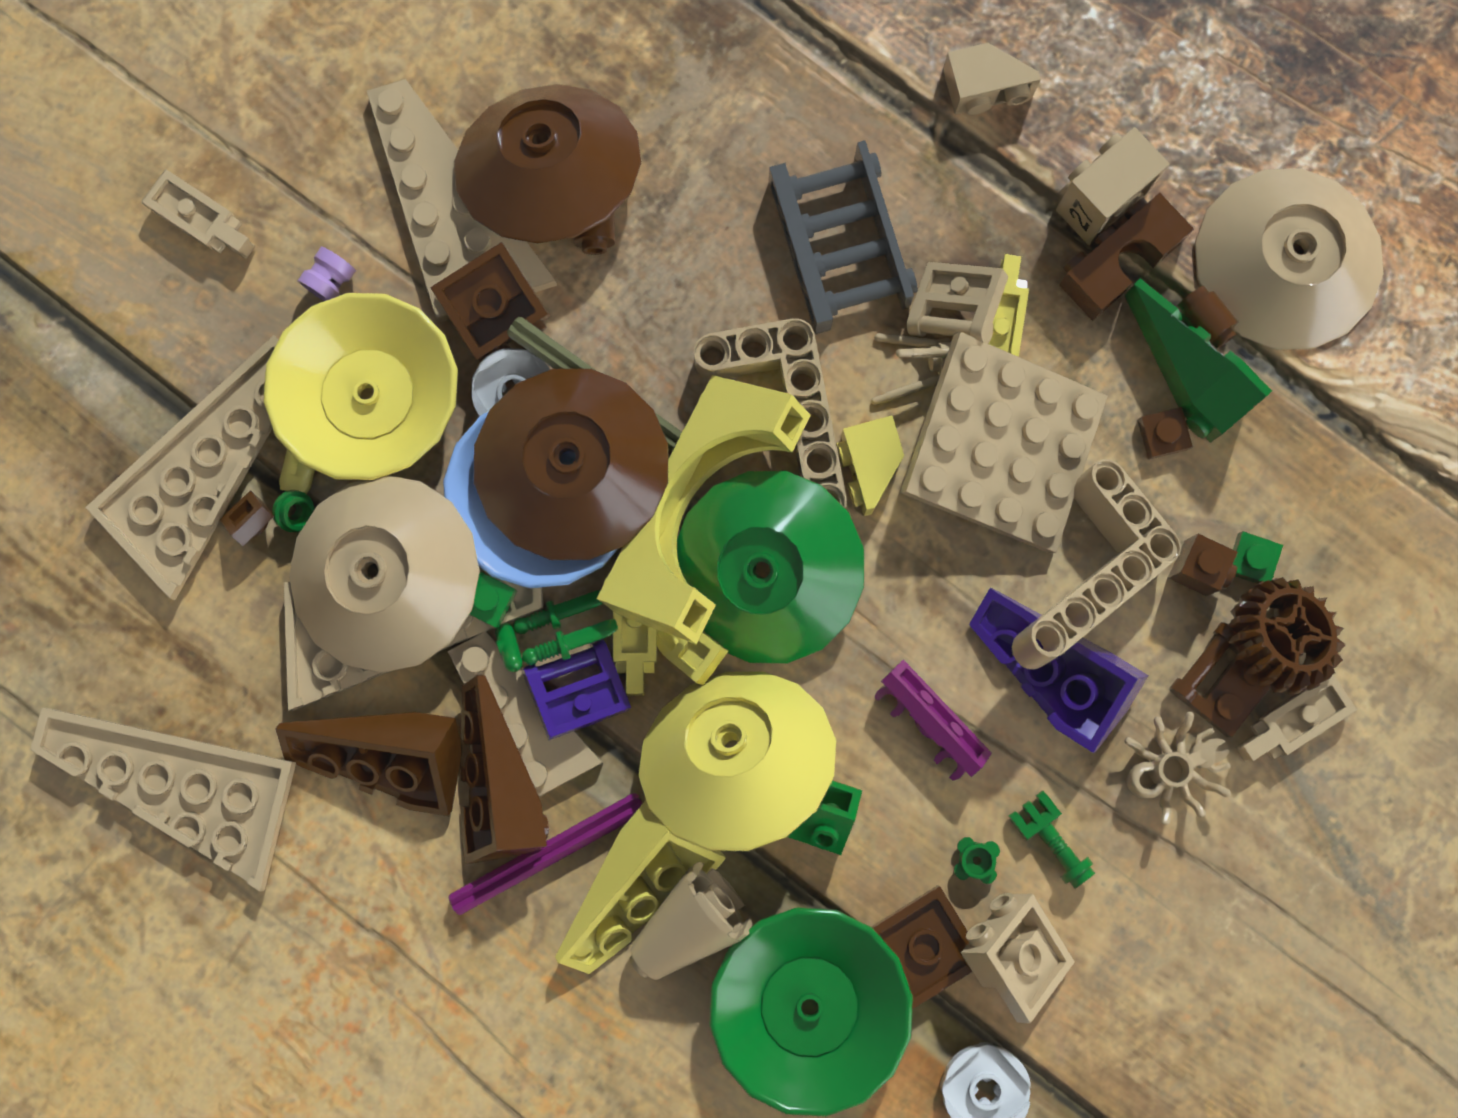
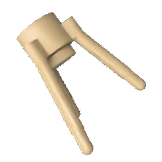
[871,333,952,405]

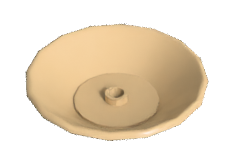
[1195,168,1383,350]
[289,475,480,673]

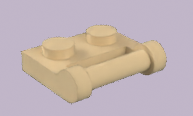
[907,262,1008,343]

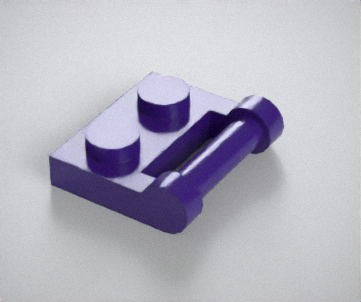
[522,639,631,740]

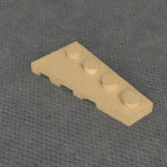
[448,631,603,797]

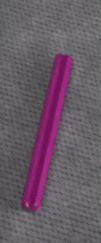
[448,793,643,915]

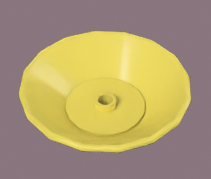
[263,293,458,480]
[638,671,836,851]

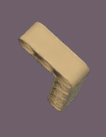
[694,319,847,508]
[1012,459,1181,669]

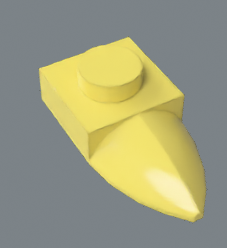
[656,629,728,685]

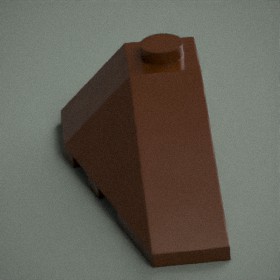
[461,675,549,864]
[275,712,462,817]

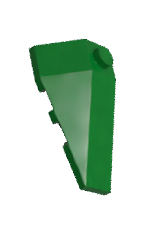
[1125,279,1272,443]

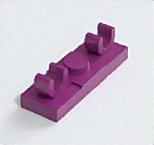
[874,659,992,781]

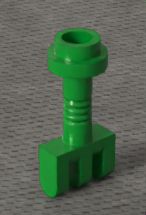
[1008,790,1095,889]

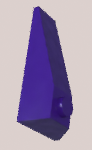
[969,588,1149,753]

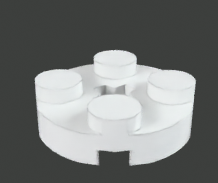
[471,348,550,416]
[940,1042,1031,1118]

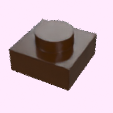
[1137,407,1193,460]
[220,490,274,546]

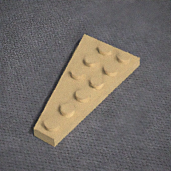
[367,79,557,322]
[30,707,296,891]

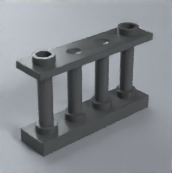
[769,140,918,334]

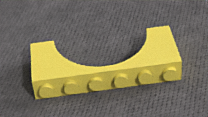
[597,375,811,644]

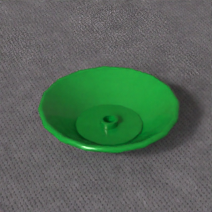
[677,471,864,664]
[709,907,913,1117]

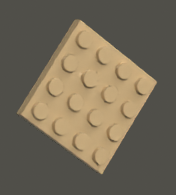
[900,332,1108,553]

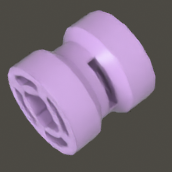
[297,246,356,301]

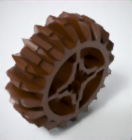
[1226,577,1346,695]

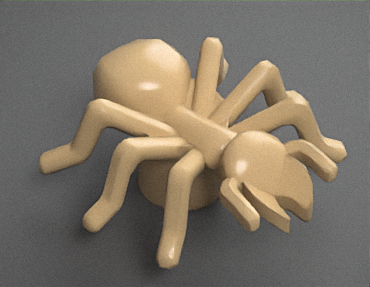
[1124,712,1231,825]

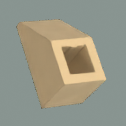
[943,43,1041,115]

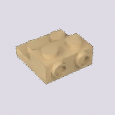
[961,893,1075,1023]

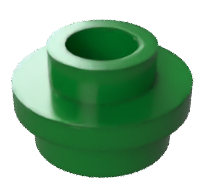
[272,490,315,532]

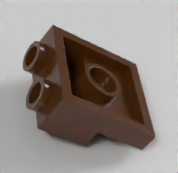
[430,242,551,361]

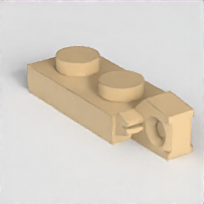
[141,169,255,259]
[1235,674,1357,762]

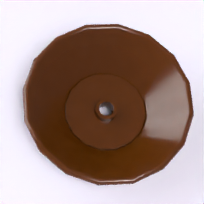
[454,84,641,244]
[473,369,668,560]

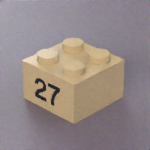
[1056,127,1170,245]

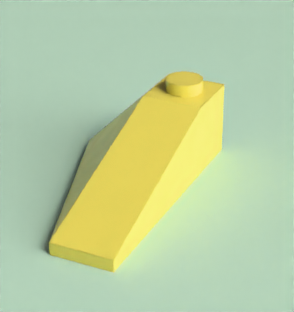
[555,800,726,974]

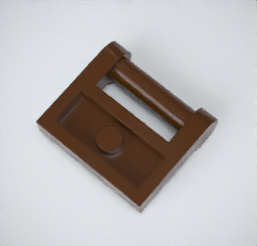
[1169,622,1271,737]

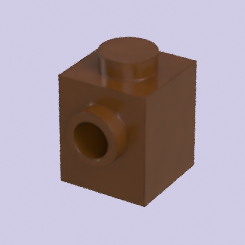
[1168,533,1238,596]

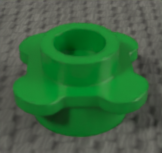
[954,837,1000,884]

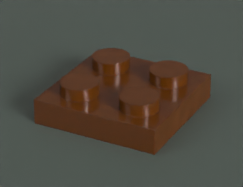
[871,885,973,1010]

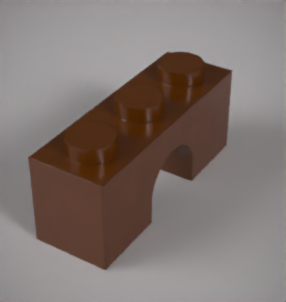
[1059,193,1194,321]

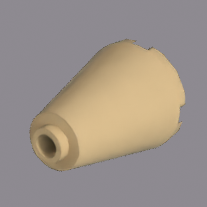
[630,862,752,980]

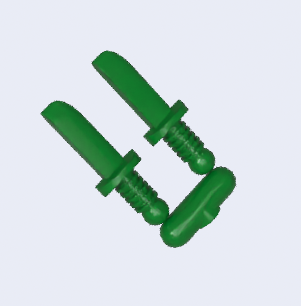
[495,590,618,672]

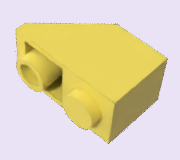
[836,415,904,516]

